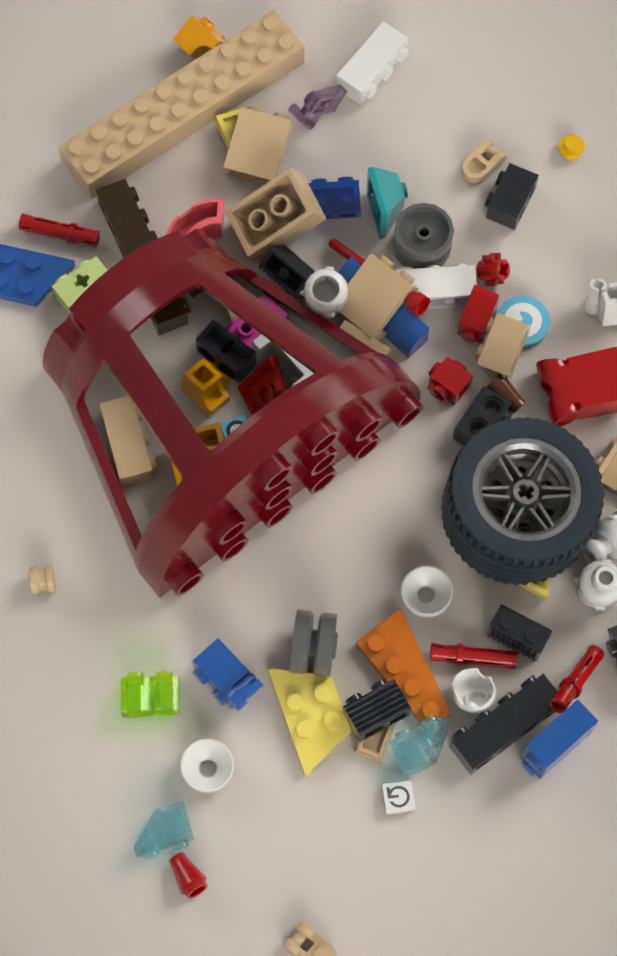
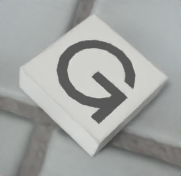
[382,780,416,815]

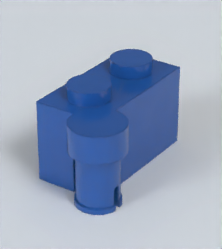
[192,638,263,711]

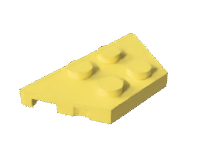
[268,668,351,776]

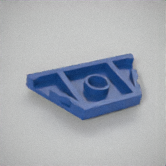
[0,244,75,307]

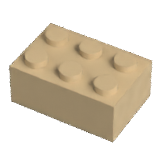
[225,168,326,261]

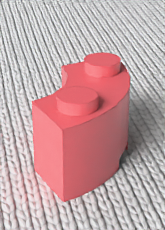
[166,199,225,238]

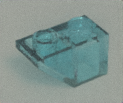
[389,715,450,776]
[134,801,194,859]

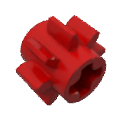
[476,253,510,286]

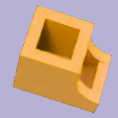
[173,15,226,58]
[181,358,230,417]

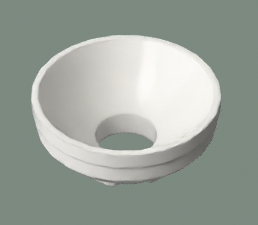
[401,565,453,617]
[180,739,234,793]

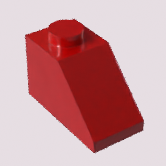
[457,284,500,344]

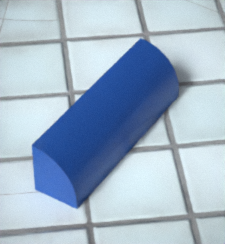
[338,257,429,358]

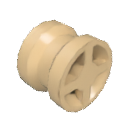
[29,564,56,595]

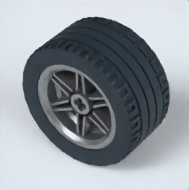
[441,417,605,585]

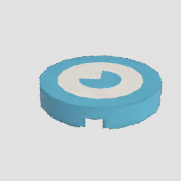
[497,295,550,349]

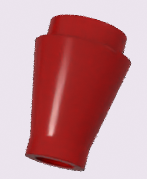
[169,852,208,899]

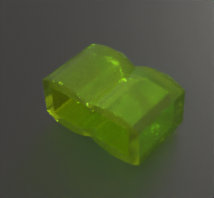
[121,671,180,718]

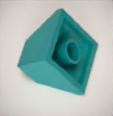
[366,167,408,239]

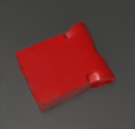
[536,346,617,427]

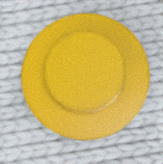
[558,134,585,160]

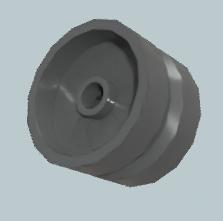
[393,203,454,269]
[290,609,338,677]

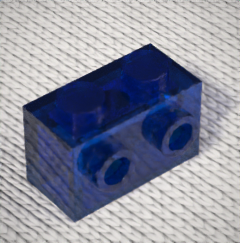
[308,177,361,220]

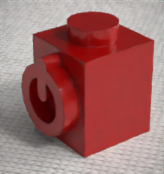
[427,357,473,406]

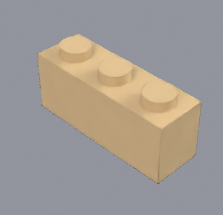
[99,396,157,488]

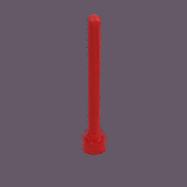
[328,238,430,316]

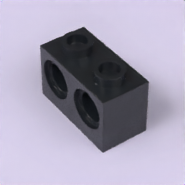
[196,319,256,383]
[452,386,513,445]

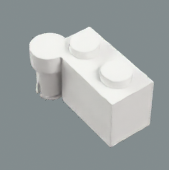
[584,278,617,327]

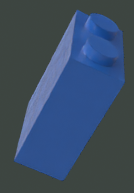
[520,700,598,779]

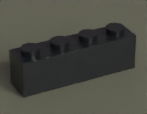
[449,673,557,775]

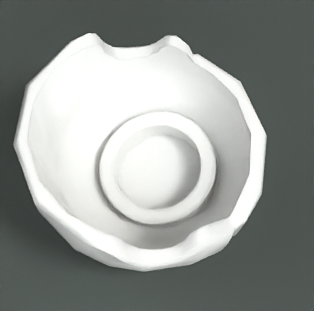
[451,668,497,714]

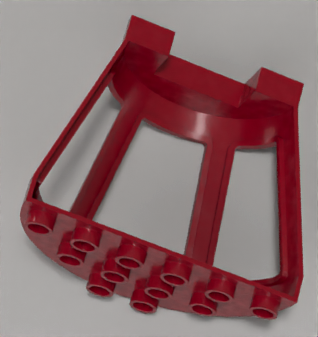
[43,229,423,598]

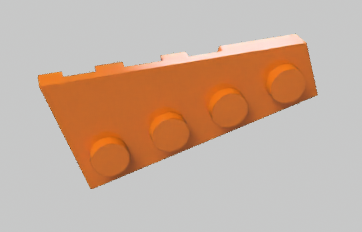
[356,608,451,733]

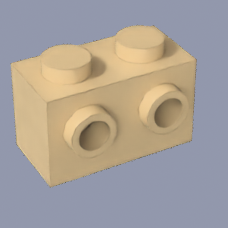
[476,313,531,378]

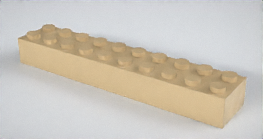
[58,10,305,199]

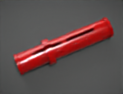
[18,213,100,248]
[429,643,518,670]
[549,645,604,714]

